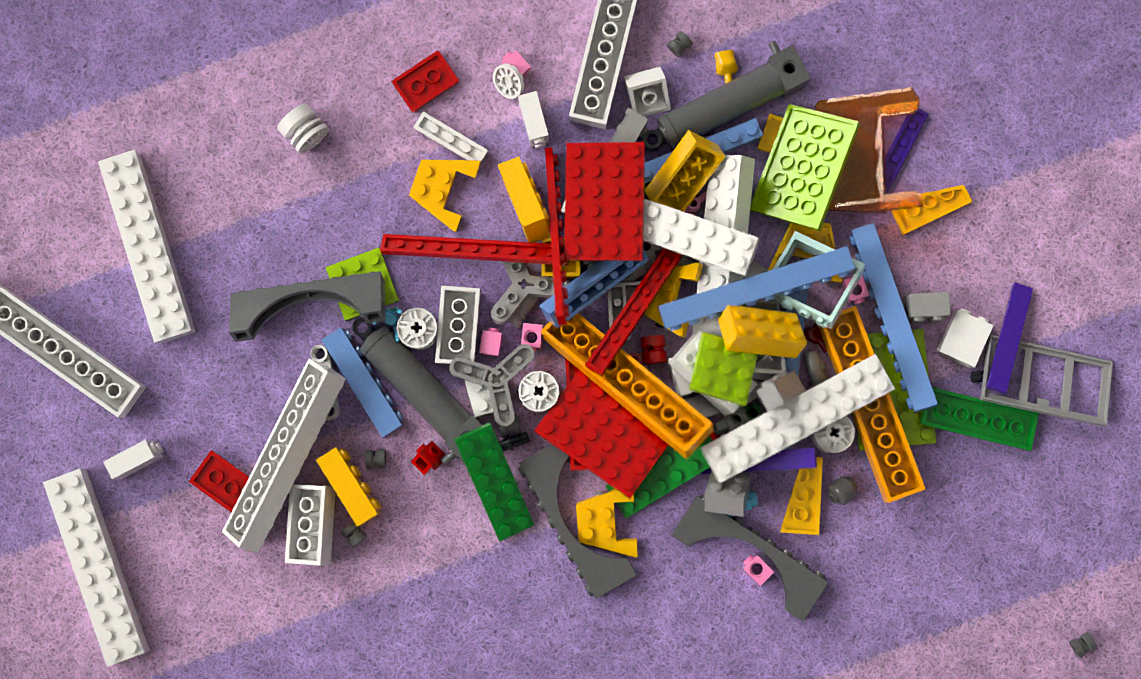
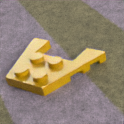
[409,159,481,232]
[768,222,842,283]
[644,263,703,338]
[576,489,638,557]

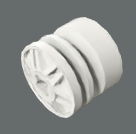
[277,103,329,154]
[396,308,438,350]
[518,371,559,413]
[810,415,855,453]

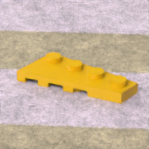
[886,185,972,235]
[780,457,823,535]

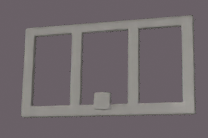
[980,334,1113,427]

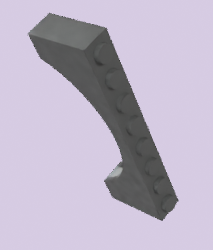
[229,271,386,342]
[518,444,636,599]
[671,495,828,621]

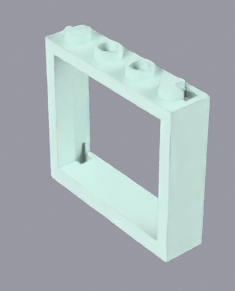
[768,231,865,329]

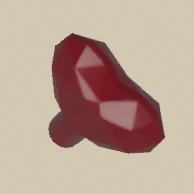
[804,323,827,353]

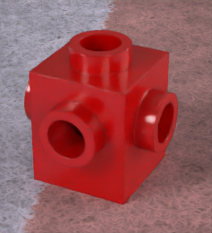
[411,441,446,475]

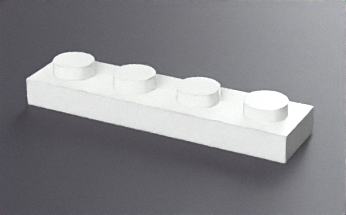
[413,112,488,163]

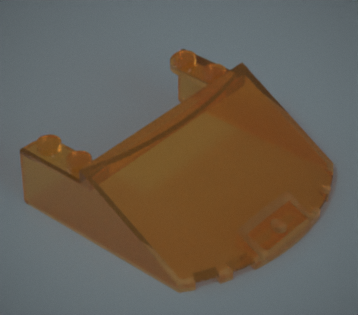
[814,87,923,213]

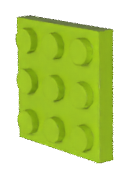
[325,248,399,321]
[689,332,757,406]

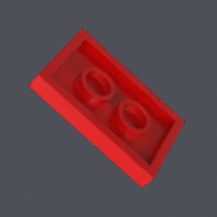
[391,50,459,113]
[188,450,250,513]

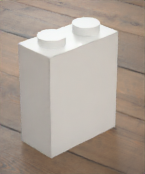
[518,91,549,149]
[936,308,993,368]
[103,440,164,479]

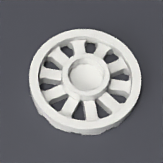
[493,63,524,99]

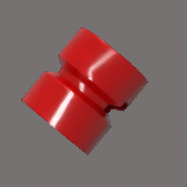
[640,335,668,365]

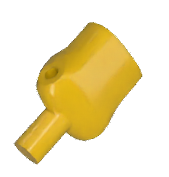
[714,50,738,83]

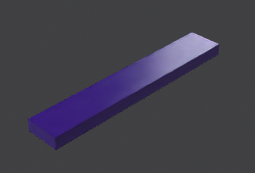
[860,105,929,214]
[986,282,1033,394]
[702,448,817,474]

